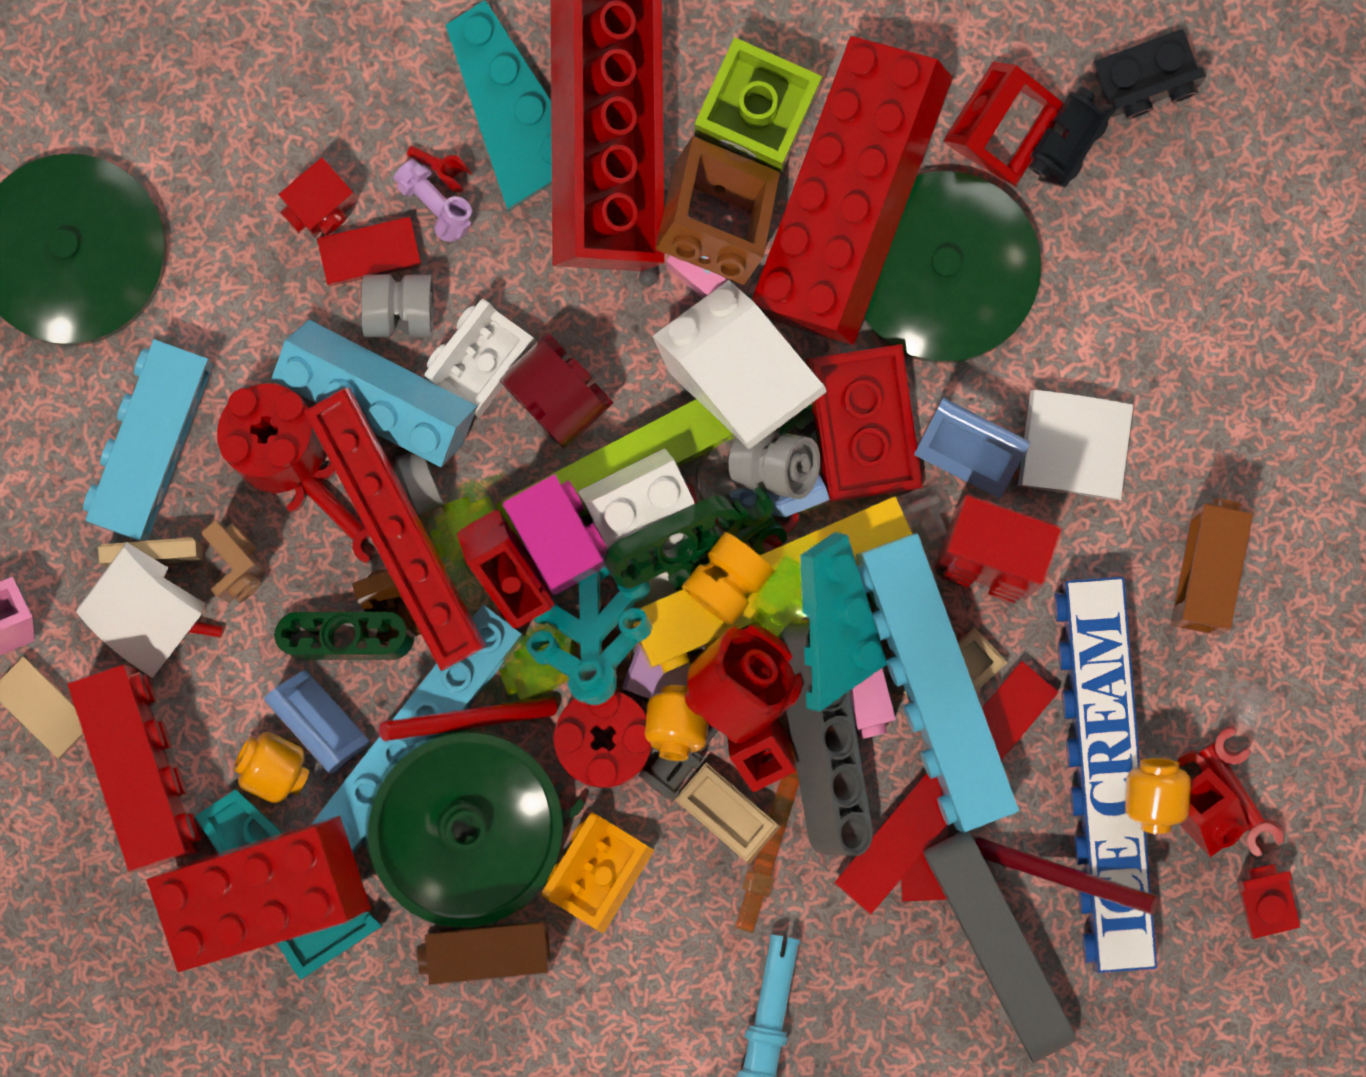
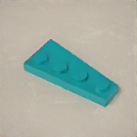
[445,0,552,212]
[195,789,383,980]

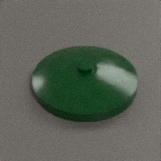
[0,154,167,346]
[863,171,1041,364]
[365,730,563,928]

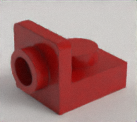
[1237,863,1301,939]

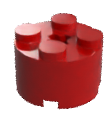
[217,384,325,493]
[684,625,802,744]
[554,691,652,789]

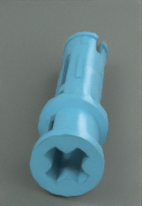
[736,934,801,1077]

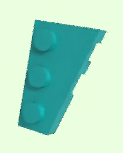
[800,532,887,712]

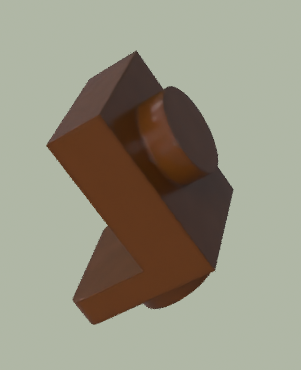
[352,569,421,646]

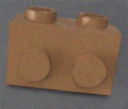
[201,520,266,603]

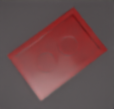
[805,344,923,503]

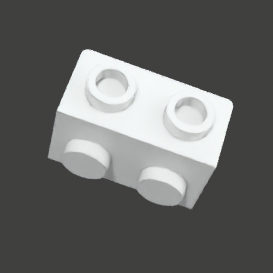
[425,299,537,418]

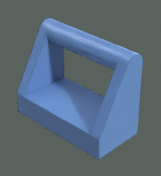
[914,398,1031,498]
[263,669,371,774]

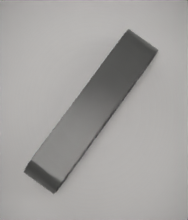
[776,620,873,856]
[923,831,1077,1064]

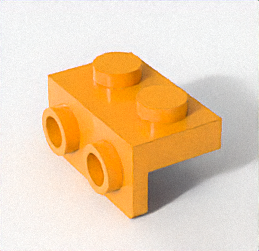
[541,812,655,934]

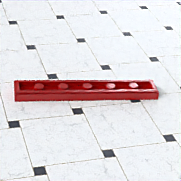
[304,388,487,671]
[833,661,1059,915]

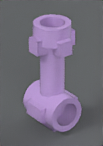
[393,159,472,242]

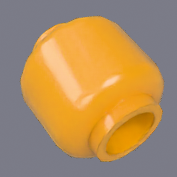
[645,685,709,761]
[233,732,309,804]
[1125,758,1191,834]

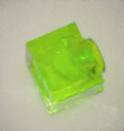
[750,555,805,636]
[498,633,569,701]

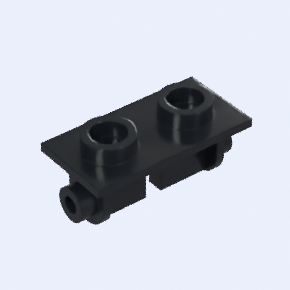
[1029,86,1116,188]

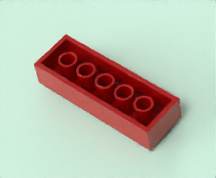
[550,0,665,272]
[752,35,953,345]

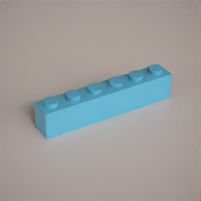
[856,533,1019,832]

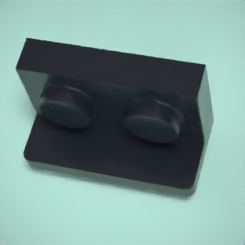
[1092,29,1207,120]

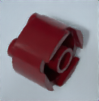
[499,333,614,448]

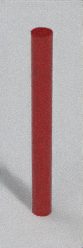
[379,697,557,741]

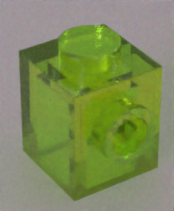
[430,496,495,566]

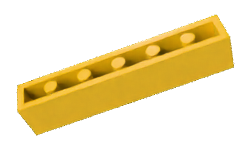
[631,496,912,673]

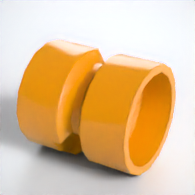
[682,532,774,626]

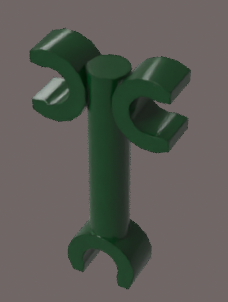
[667,487,787,592]

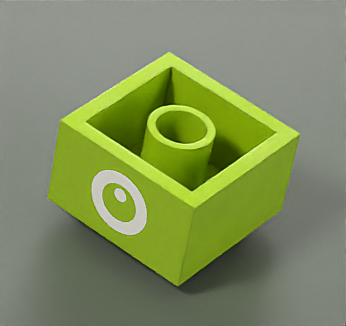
[694,37,822,174]

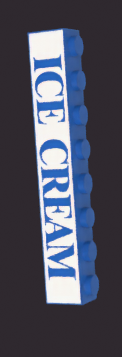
[1054,577,1157,973]

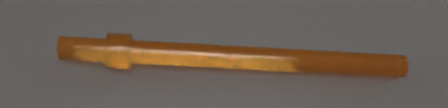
[734,750,799,934]

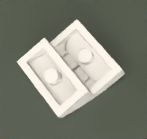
[1018,390,1133,500]
[76,542,206,678]

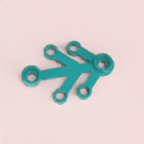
[527,555,652,705]

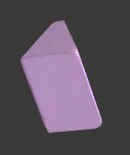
[622,644,692,700]

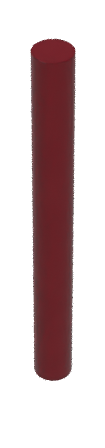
[975,837,1159,915]

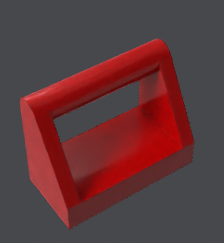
[943,61,1064,187]

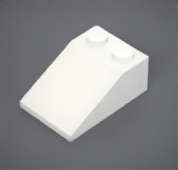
[653,280,826,449]
[578,448,708,609]

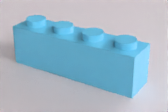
[271,320,478,467]
[83,339,214,541]

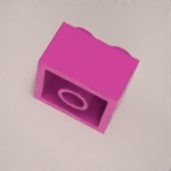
[502,474,607,596]

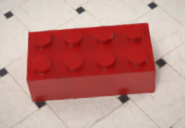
[934,495,1062,604]
[67,665,202,872]
[146,815,371,973]

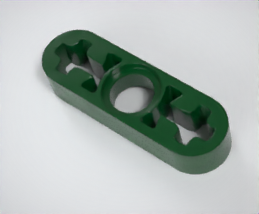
[604,495,742,588]
[274,612,415,660]

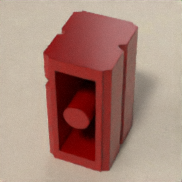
[456,510,555,629]

